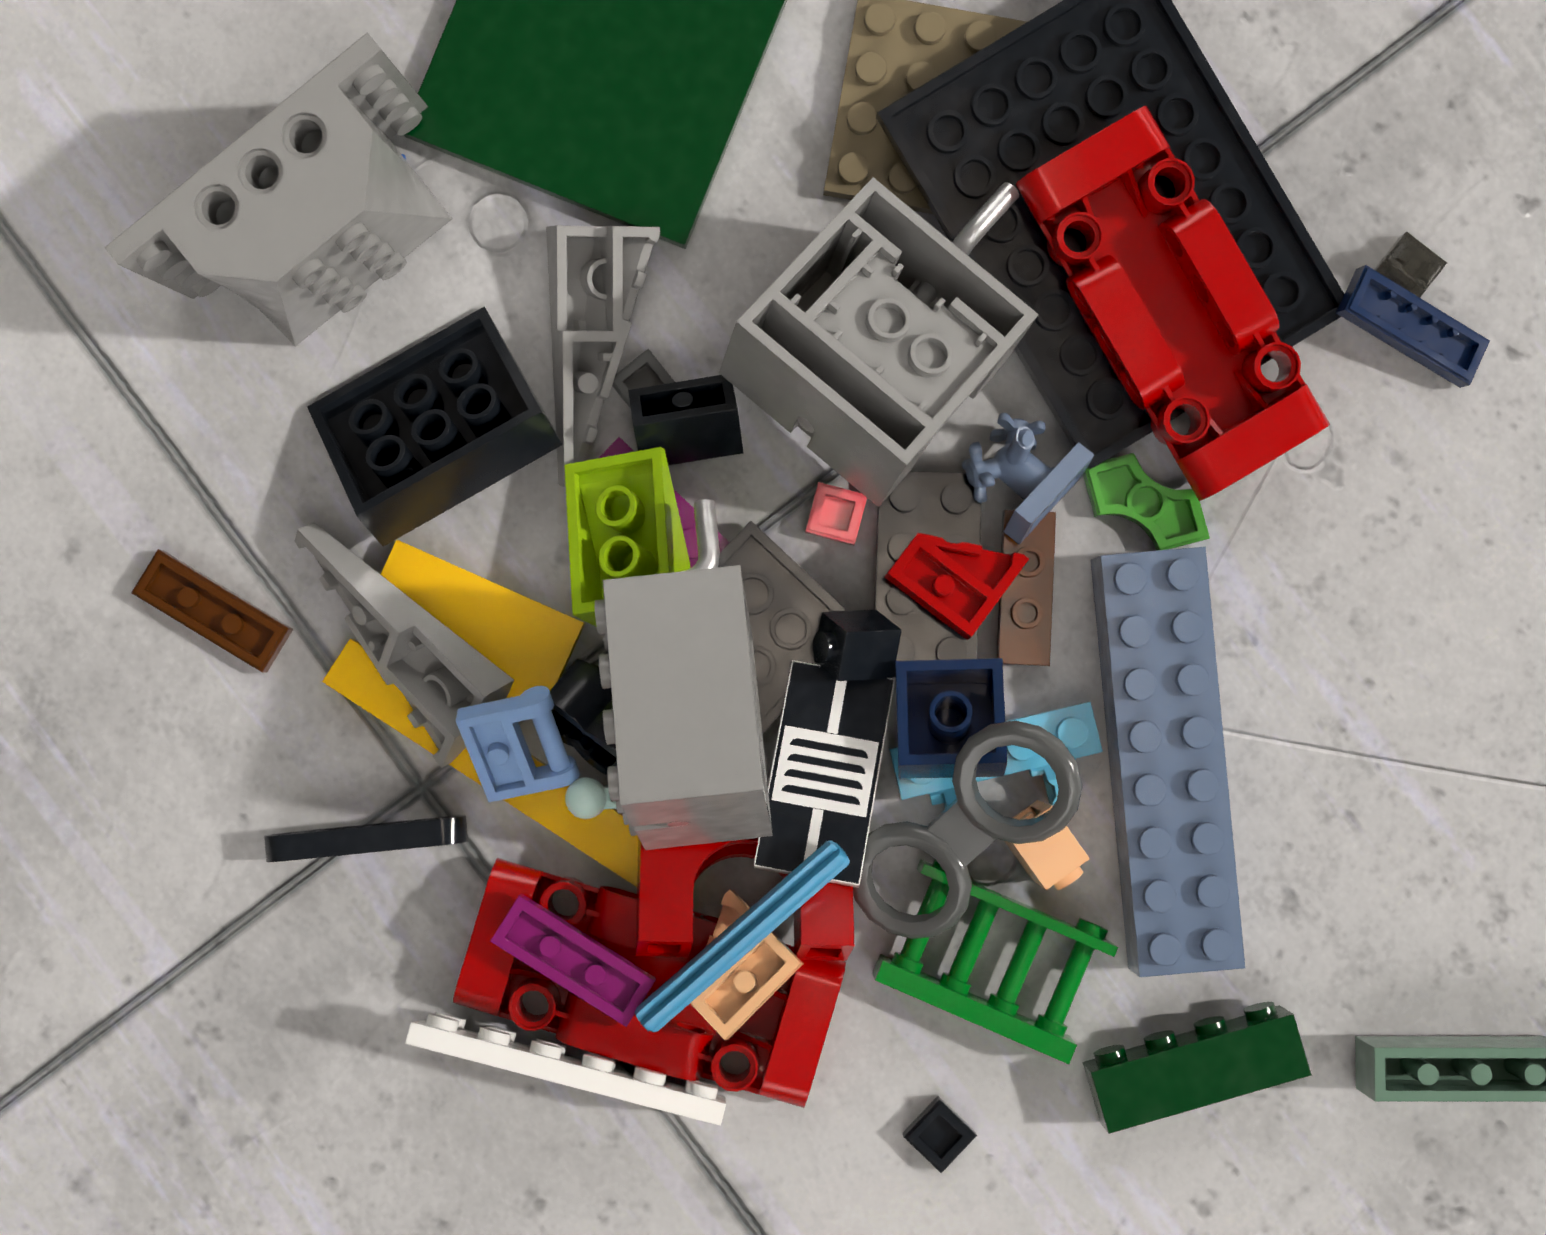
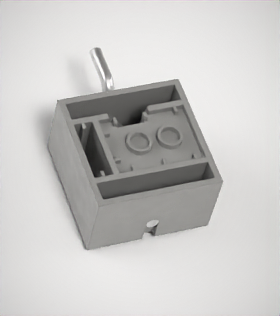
[719,177,1039,507]
[595,499,773,850]

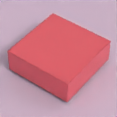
[805,482,867,546]

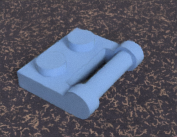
[456,686,580,802]

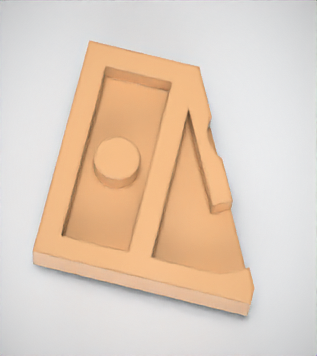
[690,889,804,1040]

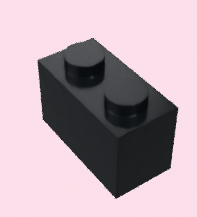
[628,375,744,466]

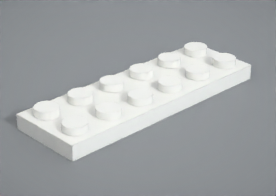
[405,1012,726,1126]

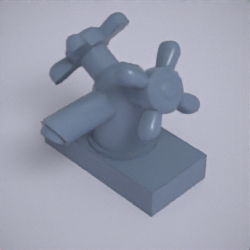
[962,413,1094,545]

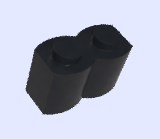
[550,658,617,775]

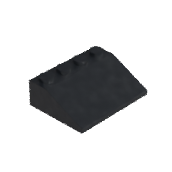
[307,306,563,547]

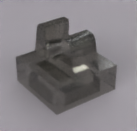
[1374,232,1447,298]

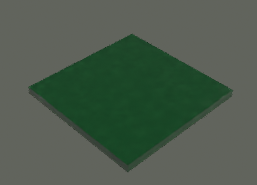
[404,0,787,249]

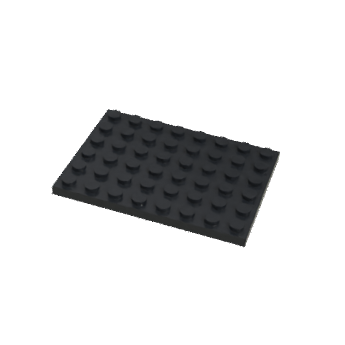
[876,0,1344,470]

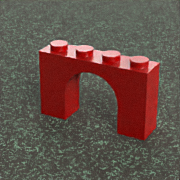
[636,838,855,961]

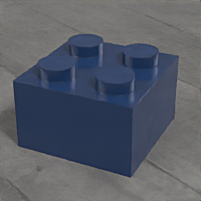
[896,658,1007,779]

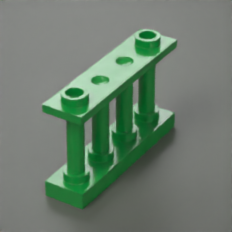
[872,859,1118,1064]

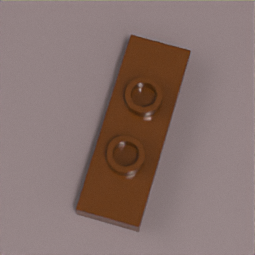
[997,510,1056,666]

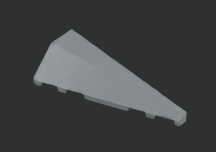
[546,225,660,487]
[294,523,514,768]

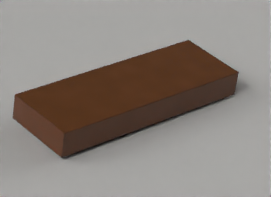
[131,549,293,673]

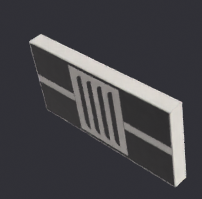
[754,660,895,888]

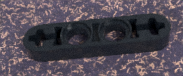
[264,815,468,862]

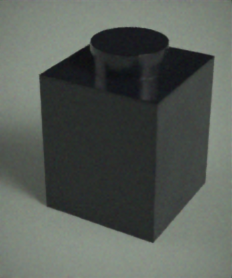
[813,610,902,681]

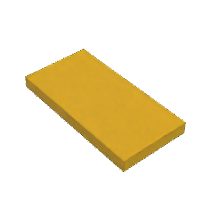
[380,539,586,698]

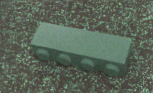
[1355,1036,1546,1102]

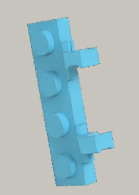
[889,702,1103,809]

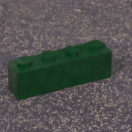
[1082,1002,1312,1134]

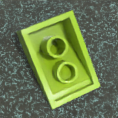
[564,447,690,627]

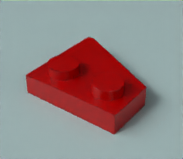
[884,533,1029,640]

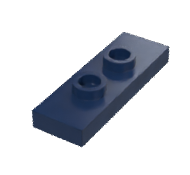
[1336,265,1490,388]

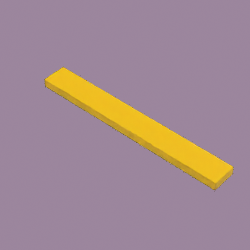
[322,638,638,887]

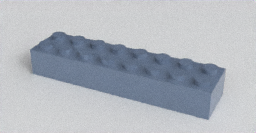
[1090,546,1245,977]

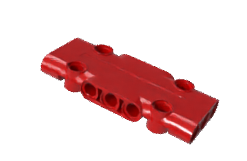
[1015,106,1330,501]
[453,858,846,1108]

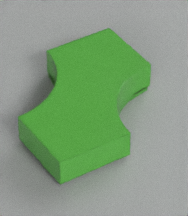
[1083,453,1210,551]

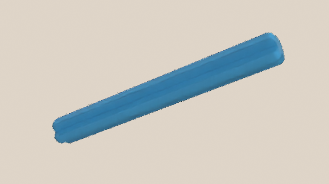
[635,840,850,1032]

